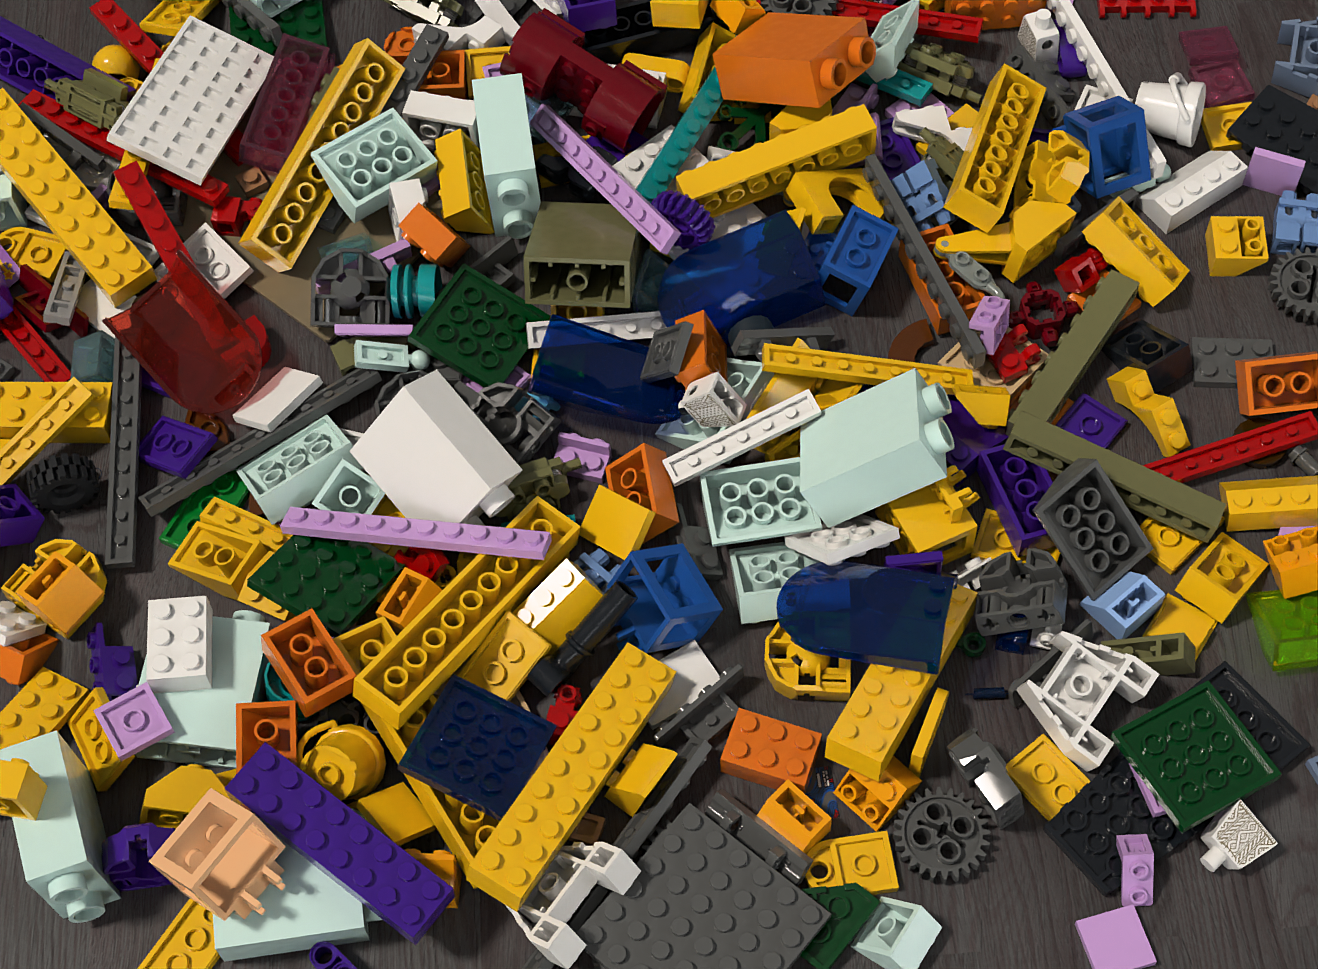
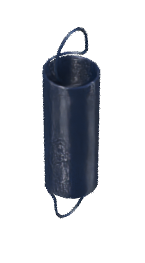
[965,687,1009,700]

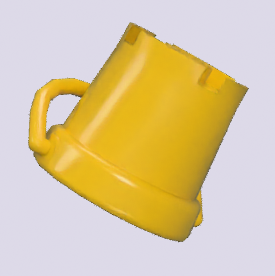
[297,719,386,809]

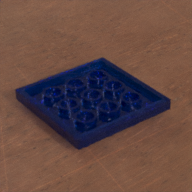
[397,674,557,821]

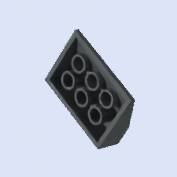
[1033,458,1154,600]

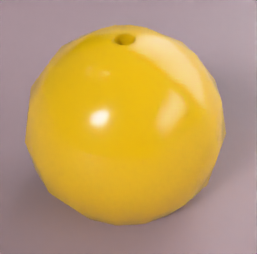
[92,45,140,80]

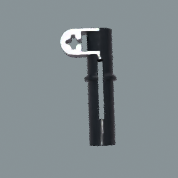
[527,580,638,698]

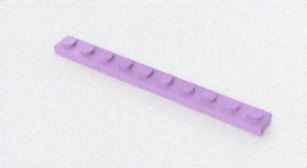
[530,103,681,255]
[280,507,552,560]

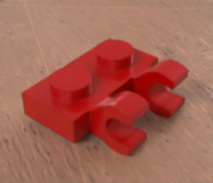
[981,324,1041,384]
[394,546,449,583]

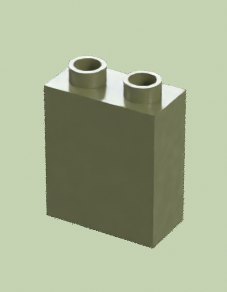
[523,201,642,308]

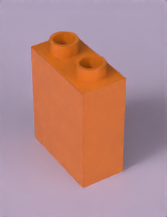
[712,12,876,108]

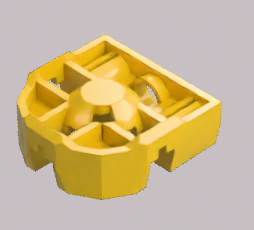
[1013,130,1090,209]
[1,539,107,640]
[765,612,851,701]

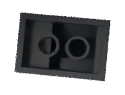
[1101,317,1194,394]

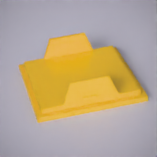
[814,379,864,410]
[1142,593,1218,661]

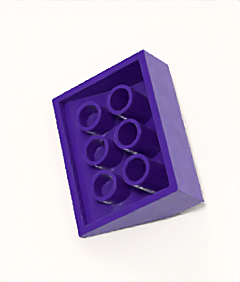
[943,394,1008,487]

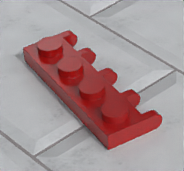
[1097,0,1196,18]

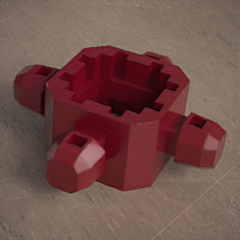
[1009,281,1079,347]

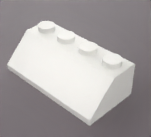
[1136,151,1248,234]

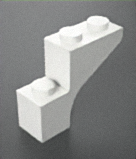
[412,16,505,51]
[892,105,973,151]

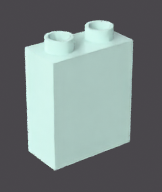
[472,73,541,239]
[800,368,954,528]
[135,610,272,769]
[0,730,121,923]
[213,808,383,962]

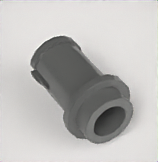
[1288,445,1318,476]

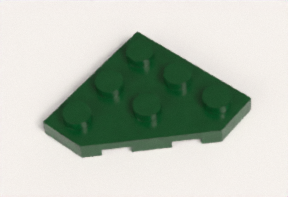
[800,883,881,969]

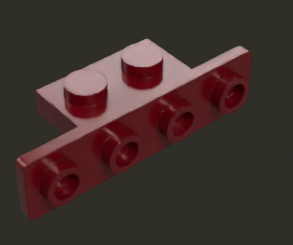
[14,264,89,338]

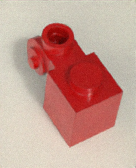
[210,196,263,237]
[1054,247,1109,293]
[543,684,583,746]

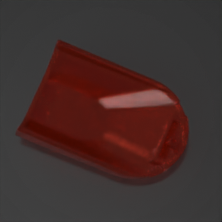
[102,250,262,414]

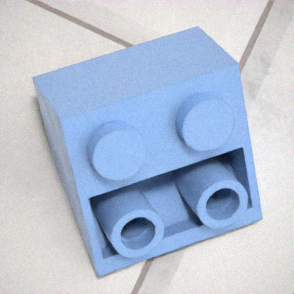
[1079,571,1166,640]

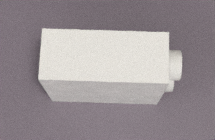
[349,370,522,526]

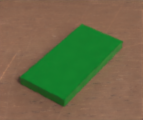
[159,464,250,550]

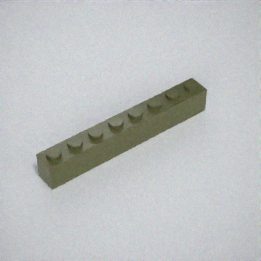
[1006,269,1140,436]
[1003,410,1226,543]

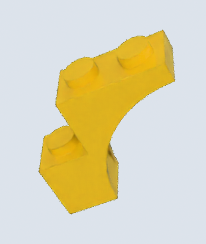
[1107,366,1190,457]

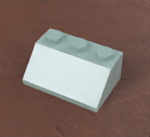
[866,0,920,83]

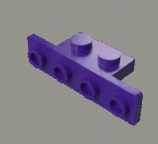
[87,622,138,701]

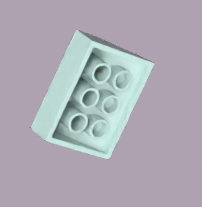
[311,108,438,224]
[655,358,774,464]
[236,414,363,525]
[699,457,822,547]
[729,542,853,624]

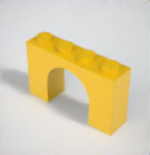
[785,168,894,235]

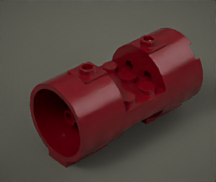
[500,8,668,153]

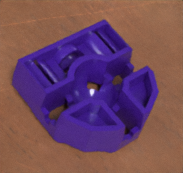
[102,822,176,892]

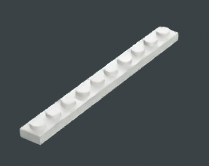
[1046,0,1166,179]

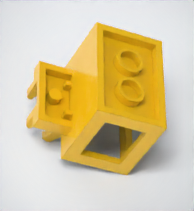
[875,465,980,565]

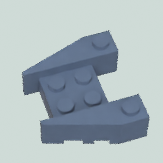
[1271,17,1318,98]

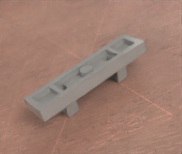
[43,251,87,326]

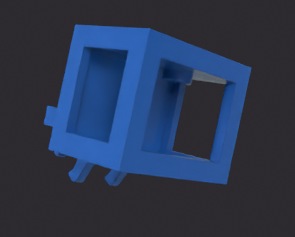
[1052,95,1151,199]
[791,205,899,316]
[607,543,723,653]

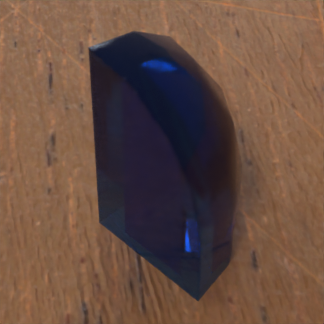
[995,613,1028,655]

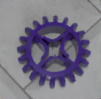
[651,190,715,251]

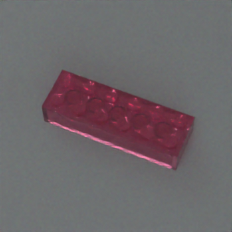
[238,33,330,174]

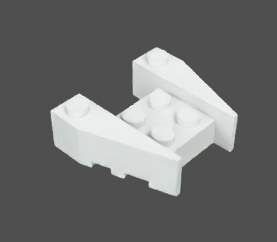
[1016,631,1159,772]
[506,842,641,969]

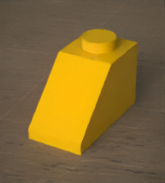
[952,384,1010,429]

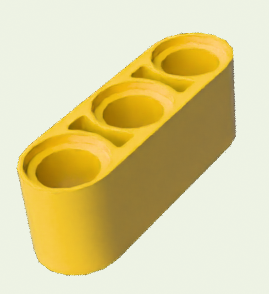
[622,53,690,93]

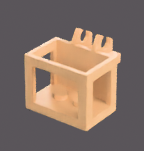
[148,788,286,921]

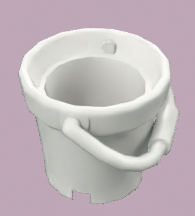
[1135,72,1206,147]

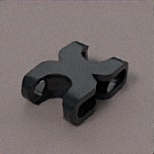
[535,137,618,201]

